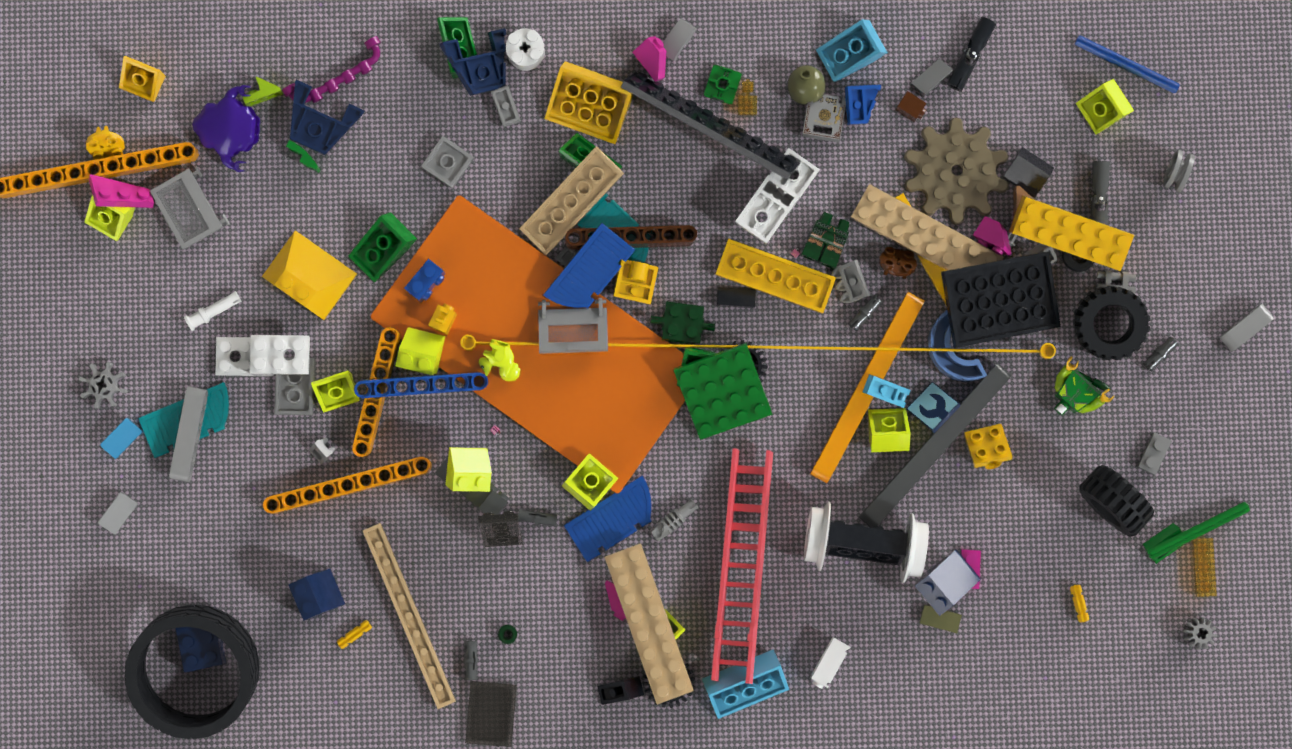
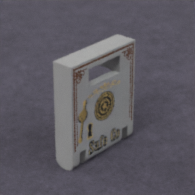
[802,94,846,143]

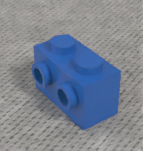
[404,259,445,303]

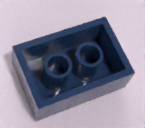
[176,607,227,673]

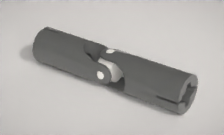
[1091,161,1110,225]

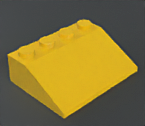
[544,61,634,144]

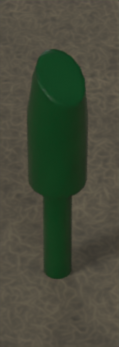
[1079,371,1112,391]

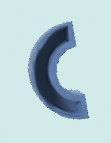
[928,310,987,382]

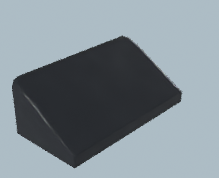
[716,287,756,308]

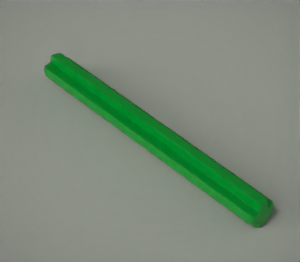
[1147,502,1250,560]

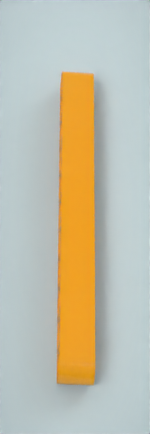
[0,142,199,198]
[810,292,925,483]

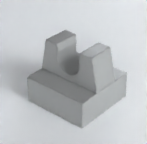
[309,438,336,465]

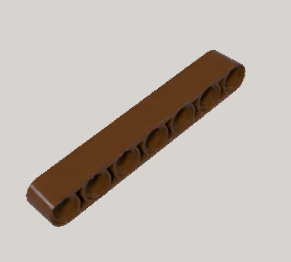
[565,225,697,250]

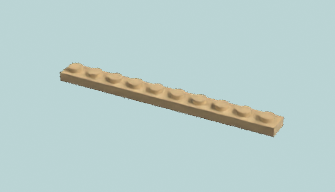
[363,523,456,709]

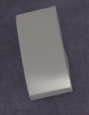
[663,18,697,61]

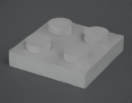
[421,136,474,189]

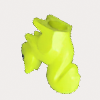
[479,339,520,382]

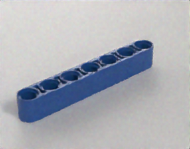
[353,372,488,398]

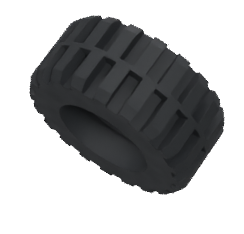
[1073,286,1150,361]
[1079,465,1154,537]

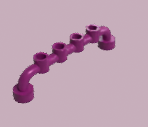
[282,36,381,104]

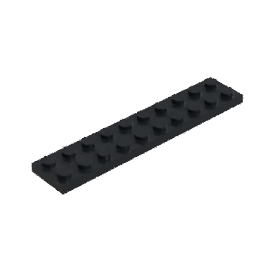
[621,72,800,180]

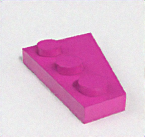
[89,174,154,208]

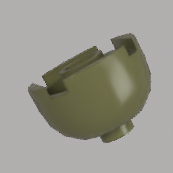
[788,65,825,104]

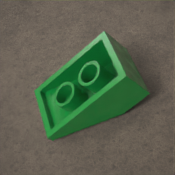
[348,212,417,283]

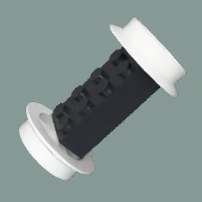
[804,501,929,583]

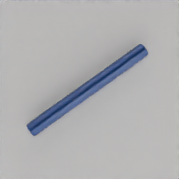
[1075,35,1180,93]

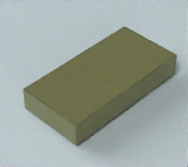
[919,605,962,633]

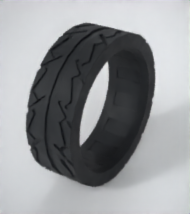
[124,605,260,739]

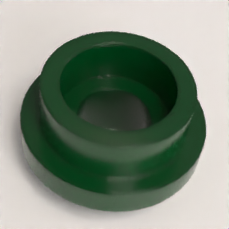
[498,625,517,644]

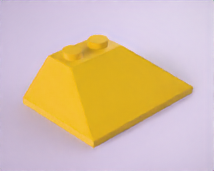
[262,231,357,320]

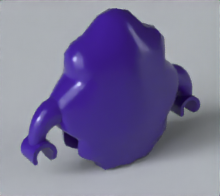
[192,85,260,172]

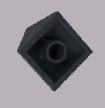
[1003,147,1054,198]

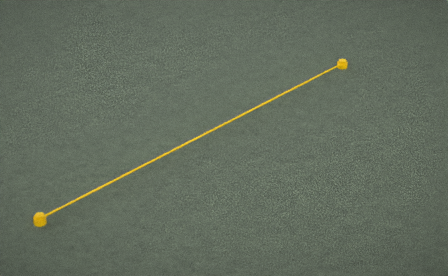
[460,334,1056,359]

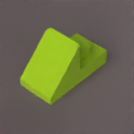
[243,76,283,107]

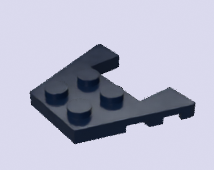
[439,28,506,96]
[290,79,365,155]

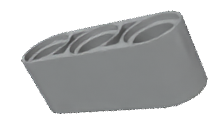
[1219,303,1274,352]

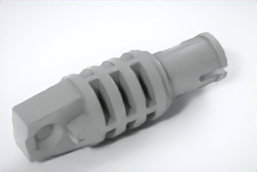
[650,499,699,541]

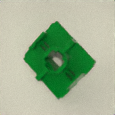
[704,65,742,105]

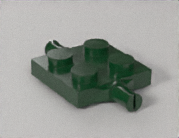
[650,301,715,345]

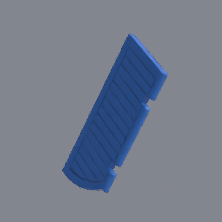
[543,223,635,309]
[564,475,652,562]

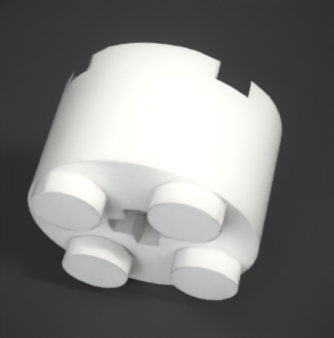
[506,28,545,71]

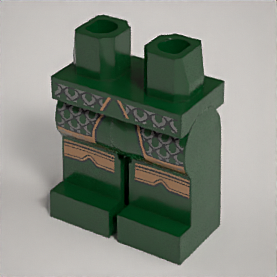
[801,212,850,270]

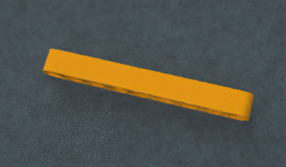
[263,457,432,514]

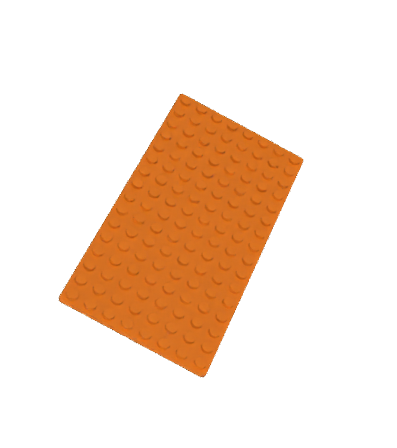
[371,195,685,493]

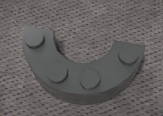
[435,457,509,521]

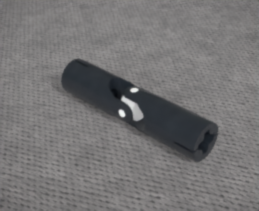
[947,17,996,92]

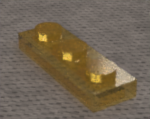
[1192,538,1217,597]

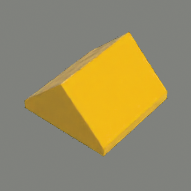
[119,56,166,102]

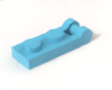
[863,374,911,408]

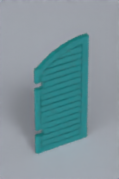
[577,193,652,264]
[138,382,229,458]

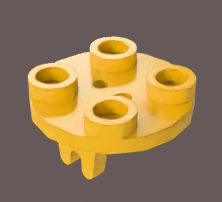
[86,126,125,160]

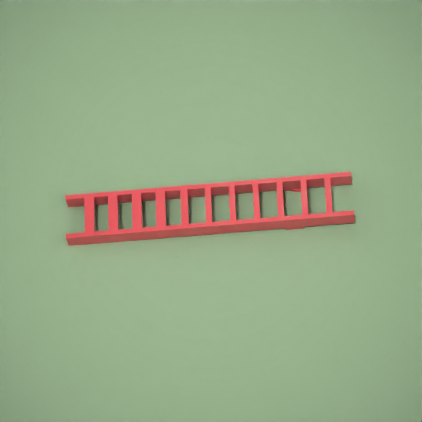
[711,448,773,684]

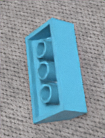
[702,649,790,719]

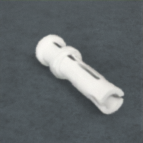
[184,291,242,331]

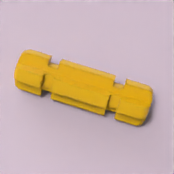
[1070,584,1089,623]
[337,620,372,649]

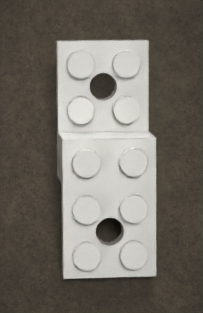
[735,148,820,244]
[215,335,310,376]

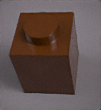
[896,91,927,122]

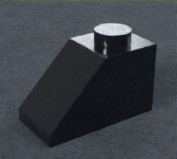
[597,676,644,705]

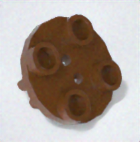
[879,247,917,279]

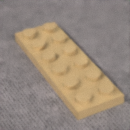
[519,147,625,255]

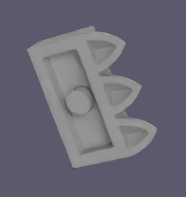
[831,260,870,303]

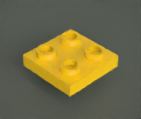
[613,259,658,304]
[964,424,1012,469]

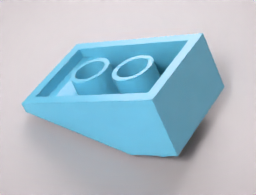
[816,19,888,82]

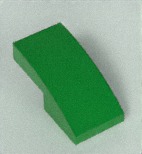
[286,140,320,173]

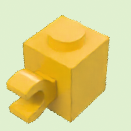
[428,304,457,335]

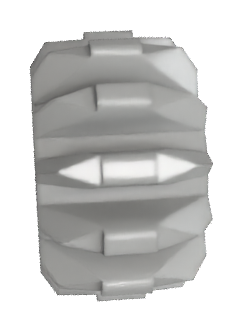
[1183,617,1217,650]

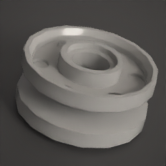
[1163,149,1195,193]

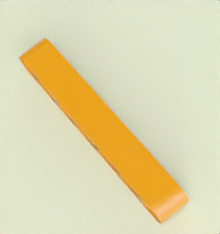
[352,327,400,457]

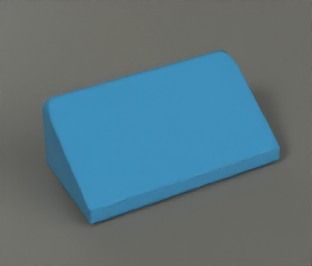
[100,418,143,459]

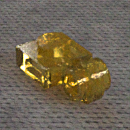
[738,79,757,116]

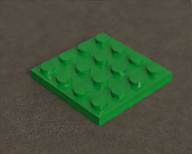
[674,343,773,440]

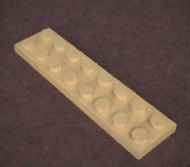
[851,184,1004,270]
[605,543,694,705]

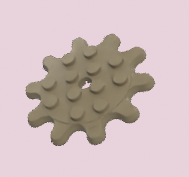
[904,117,1009,225]

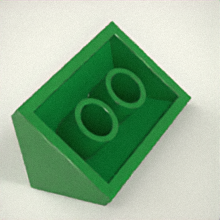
[437,17,477,79]
[558,133,622,169]

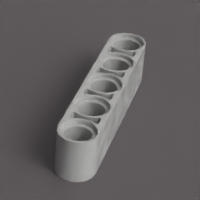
[169,386,208,482]

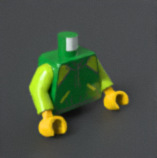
[1054,356,1114,416]

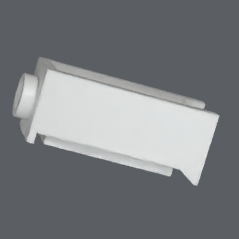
[810,637,851,689]

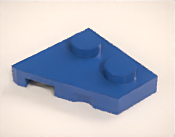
[845,85,881,125]

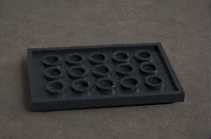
[941,251,1061,348]

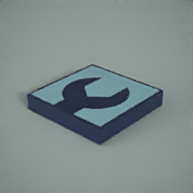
[906,381,961,433]

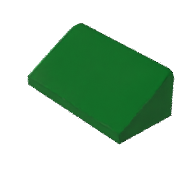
[1143,523,1183,564]

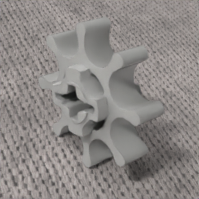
[79,362,128,409]

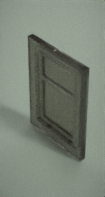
[465,681,517,747]

